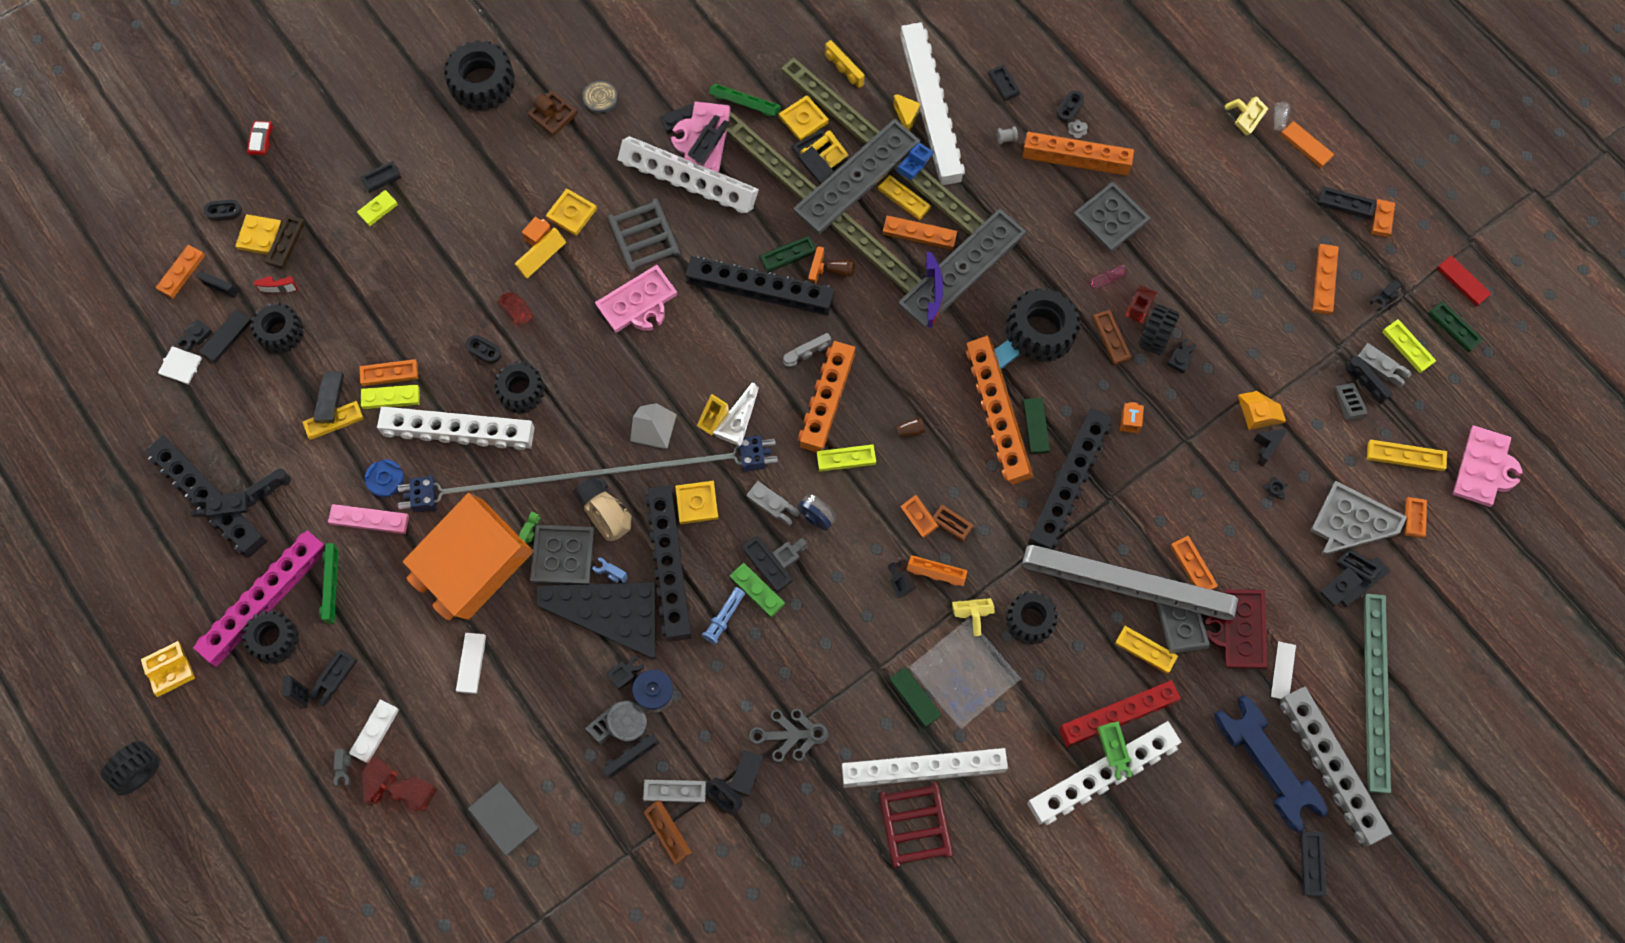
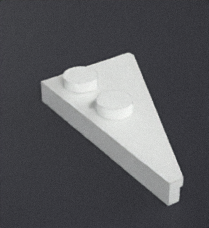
[713,383,759,446]

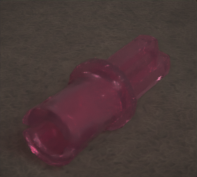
[1090,265,1127,288]

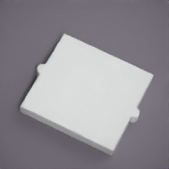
[158,346,202,384]

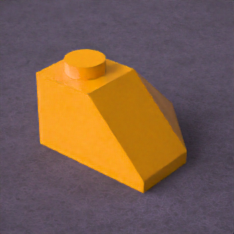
[1238,391,1286,430]

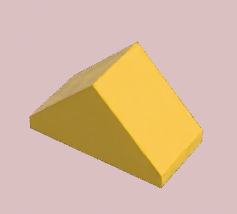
[893,94,920,131]
[697,394,729,436]

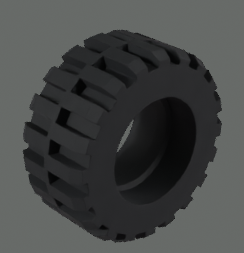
[444,40,515,111]
[1005,288,1081,362]

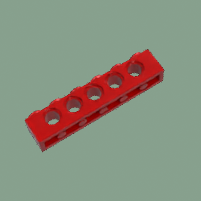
[1059,680,1181,748]

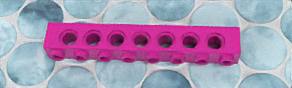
[193,530,326,667]

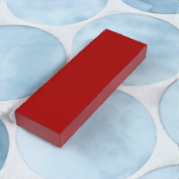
[1437,256,1492,307]

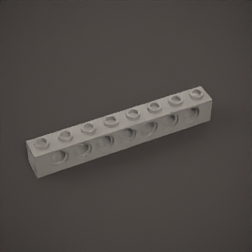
[1279,686,1392,847]

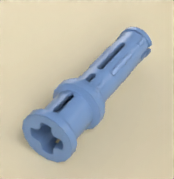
[702,587,745,644]

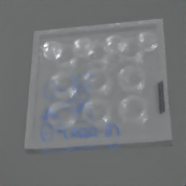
[908,618,1021,730]

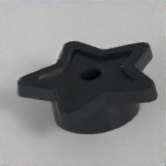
[1263,477,1288,500]

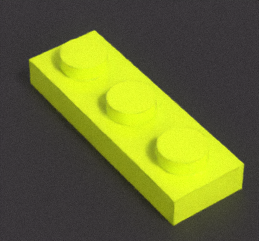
[1382,319,1436,373]
[361,385,419,409]
[817,444,876,472]

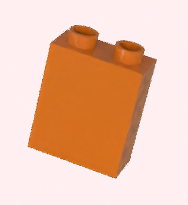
[402,493,534,621]

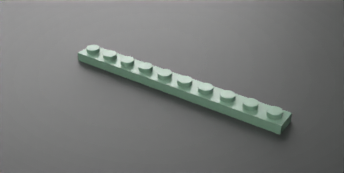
[1363,594,1391,794]

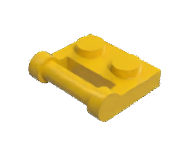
[800,130,848,168]

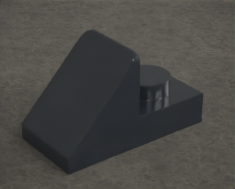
[1254,429,1287,467]

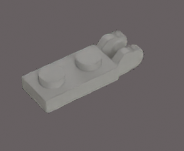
[783,333,831,367]
[1358,343,1411,387]
[746,481,800,526]

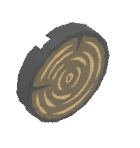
[583,81,618,114]

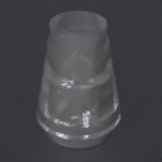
[1273,102,1291,130]

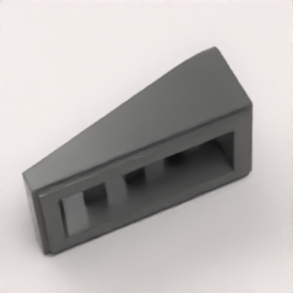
[1335,383,1368,422]
[585,703,617,745]

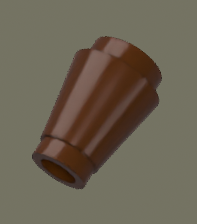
[827,259,855,277]
[896,417,925,437]

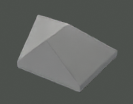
[630,403,677,450]

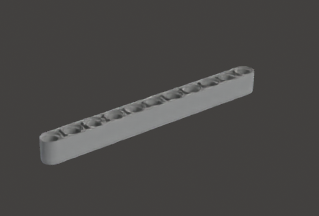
[1022,545,1238,620]

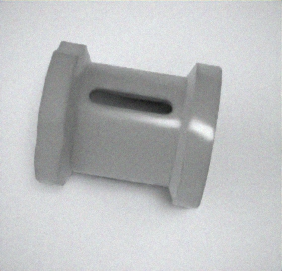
[997,126,1018,145]

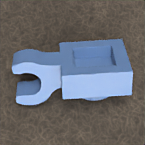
[592,558,628,583]

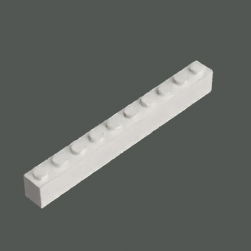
[901,22,965,185]

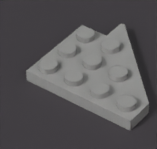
[1310,481,1407,555]

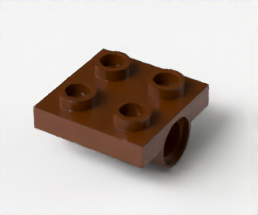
[527,90,578,137]

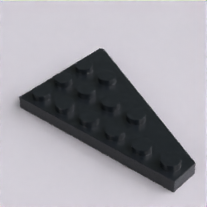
[537,582,656,659]

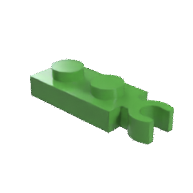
[519,512,540,545]
[1097,721,1132,781]

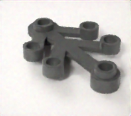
[749,709,828,763]

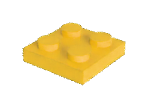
[779,95,829,141]
[546,188,597,236]
[235,214,282,255]
[675,481,718,524]

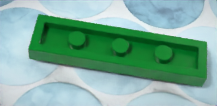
[709,84,781,116]
[319,543,339,624]

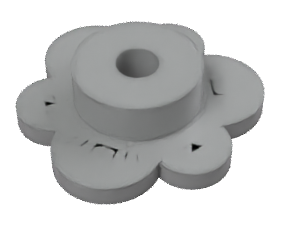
[1068,120,1088,139]

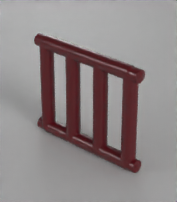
[879,782,953,868]

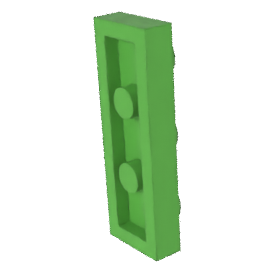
[730,563,785,618]

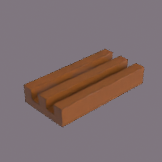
[933,505,974,542]

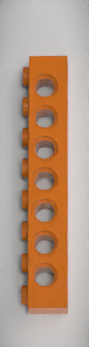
[966,335,1034,485]

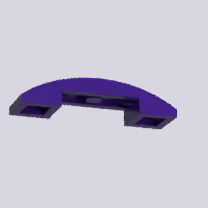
[926,252,943,328]

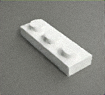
[349,700,399,763]

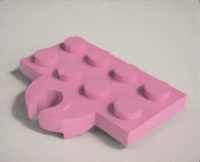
[671,102,731,173]
[595,265,678,333]
[1452,425,1522,507]

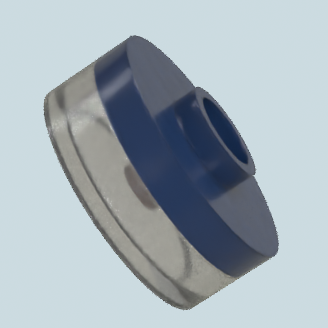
[797,494,837,531]
[633,670,674,713]

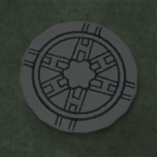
[606,701,646,742]

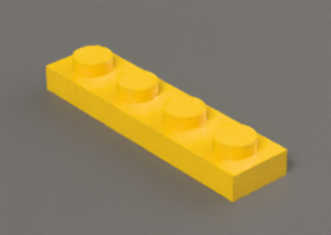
[1367,440,1447,472]

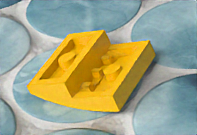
[141,641,195,697]

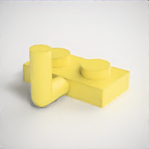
[1225,96,1268,135]
[952,598,994,636]

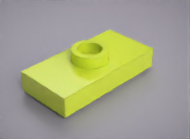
[357,190,398,227]

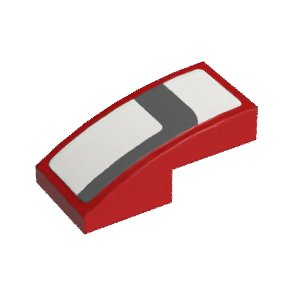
[247,121,273,155]
[253,276,298,294]

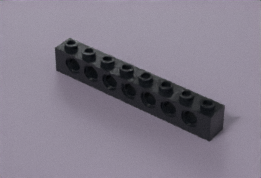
[685,256,834,316]
[1028,408,1112,549]
[146,435,268,557]
[645,485,692,642]

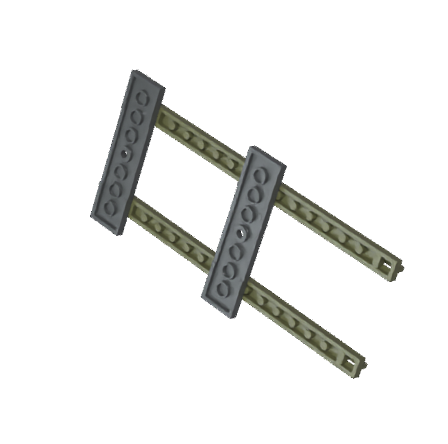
[726,58,1027,329]

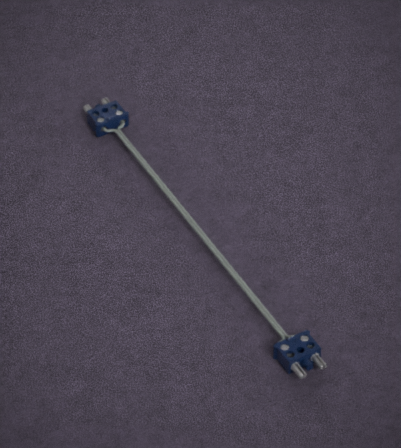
[398,435,778,513]

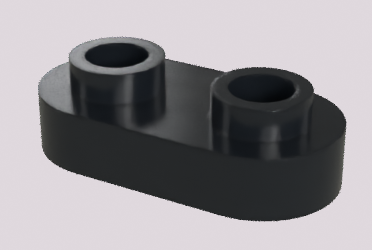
[1057,91,1084,123]
[203,200,242,221]
[466,335,501,364]
[706,778,742,814]

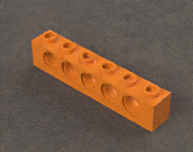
[1022,132,1134,176]
[798,341,855,453]

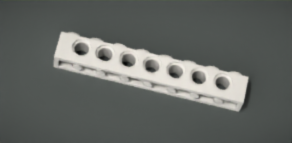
[617,136,759,213]
[377,406,535,450]
[1027,721,1181,825]
[842,748,1008,788]

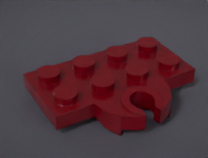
[1205,589,1267,669]

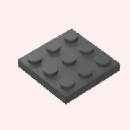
[1073,182,1151,253]
[530,525,595,585]

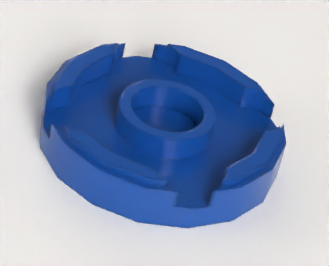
[365,459,404,497]

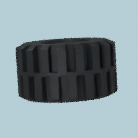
[250,302,304,354]
[1139,304,1179,356]
[494,361,545,413]
[1006,591,1058,645]
[242,610,299,664]
[101,741,161,796]

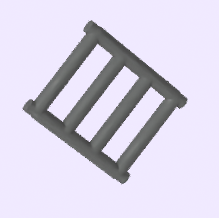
[608,198,680,272]

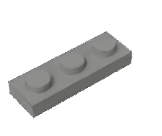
[643,780,706,803]

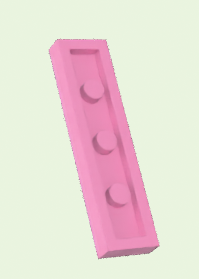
[328,504,409,534]

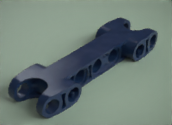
[1214,695,1328,833]

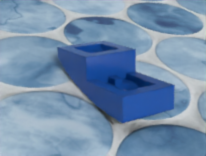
[897,143,933,181]

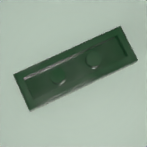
[760,236,816,273]
[1428,301,1484,353]
[1023,398,1050,454]
[889,667,942,728]

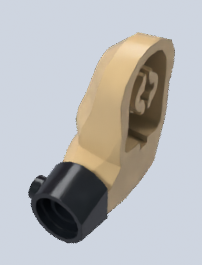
[573,477,632,541]

